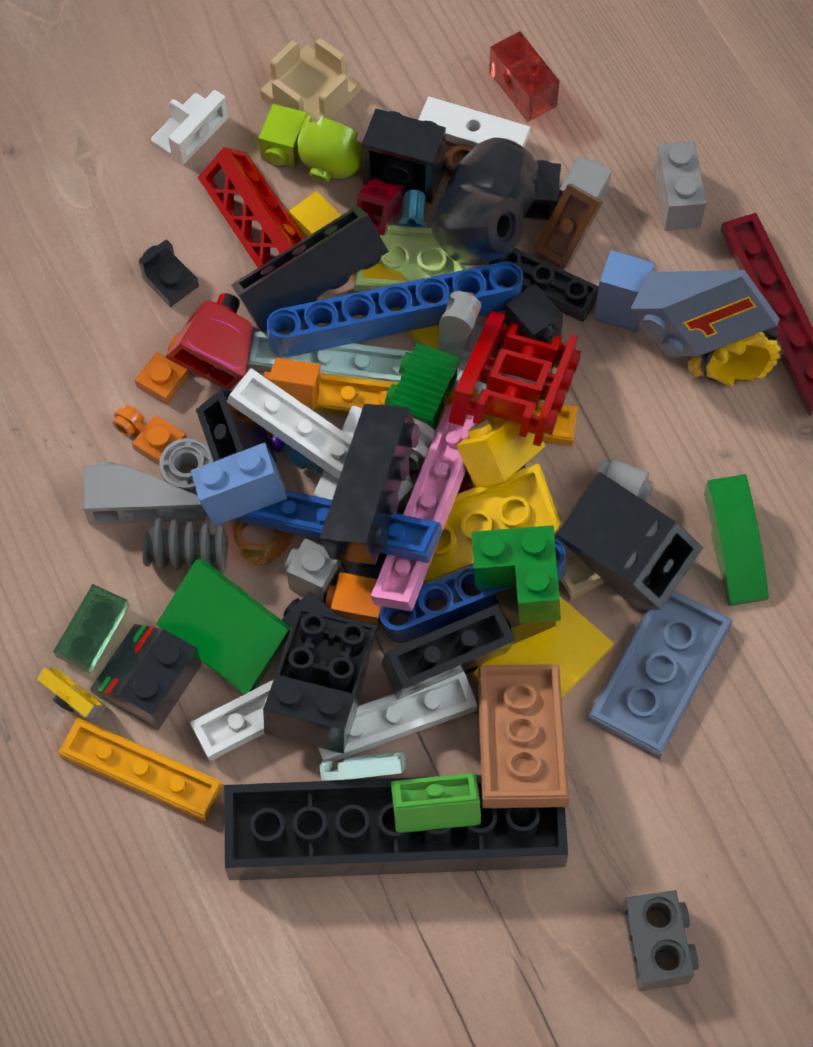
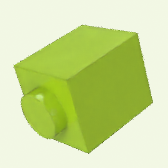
[258,104,307,168]

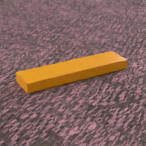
[58,717,224,822]

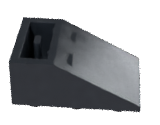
[554,472,703,610]
[263,606,378,754]

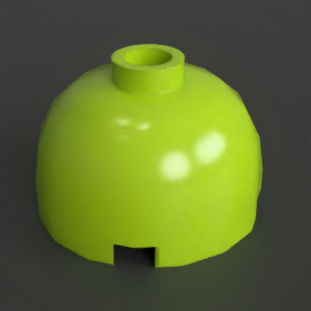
[297,115,363,183]

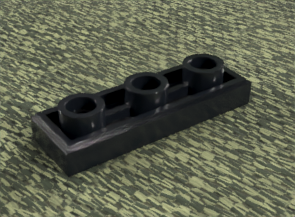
[488,248,599,322]

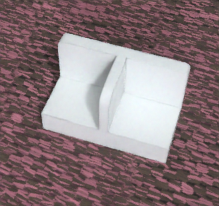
[151,89,229,165]

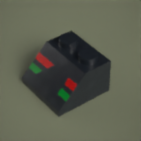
[90,624,202,730]

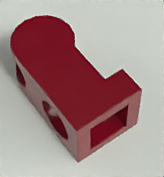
[356,178,405,236]

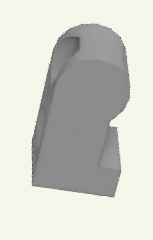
[438,291,484,360]

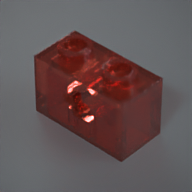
[489,31,560,122]

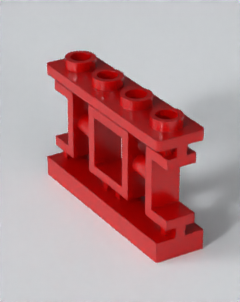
[448,310,582,447]

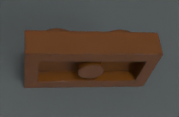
[534,183,603,268]

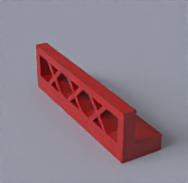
[198,147,305,268]

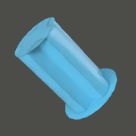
[398,190,427,228]

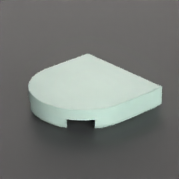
[319,751,406,781]

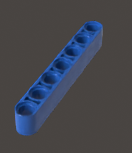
[267,262,523,357]

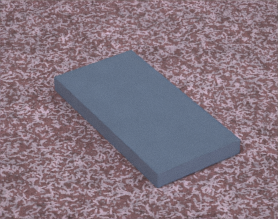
[587,590,733,759]

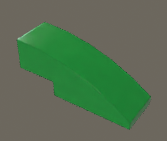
[704,474,769,606]

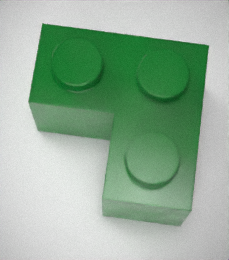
[471,525,561,623]

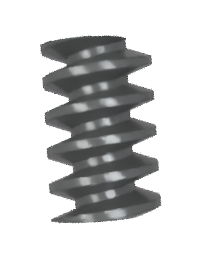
[142,518,228,575]

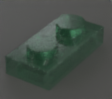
[53,584,130,673]

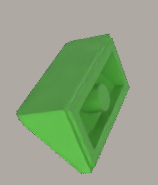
[391,773,481,833]

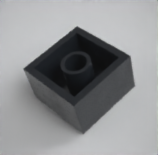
[362,109,446,204]

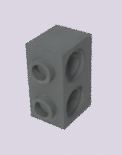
[622,890,699,991]

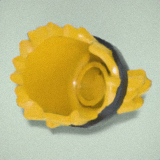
[688,325,780,387]

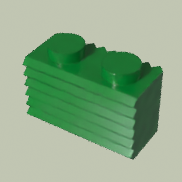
[384,342,460,430]

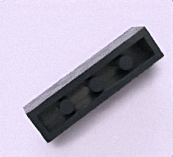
[231,205,389,332]
[320,404,420,565]

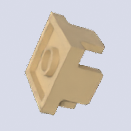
[260,38,361,123]

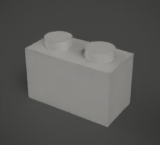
[654,141,706,230]

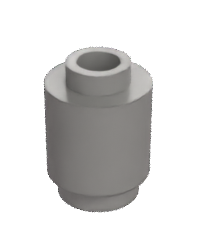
[597,459,654,502]

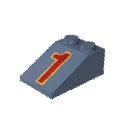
[631,270,780,358]

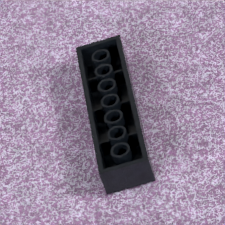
[224,775,568,880]

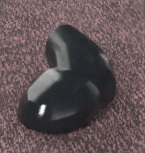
[431,137,539,266]

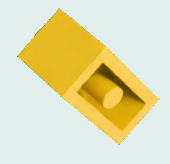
[456,415,546,487]

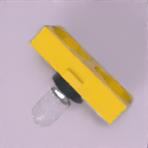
[36,667,107,731]

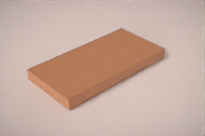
[478,664,569,808]

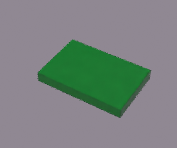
[156,559,291,695]

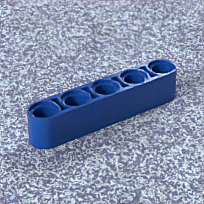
[379,539,566,643]

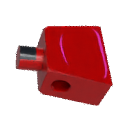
[165,293,253,390]

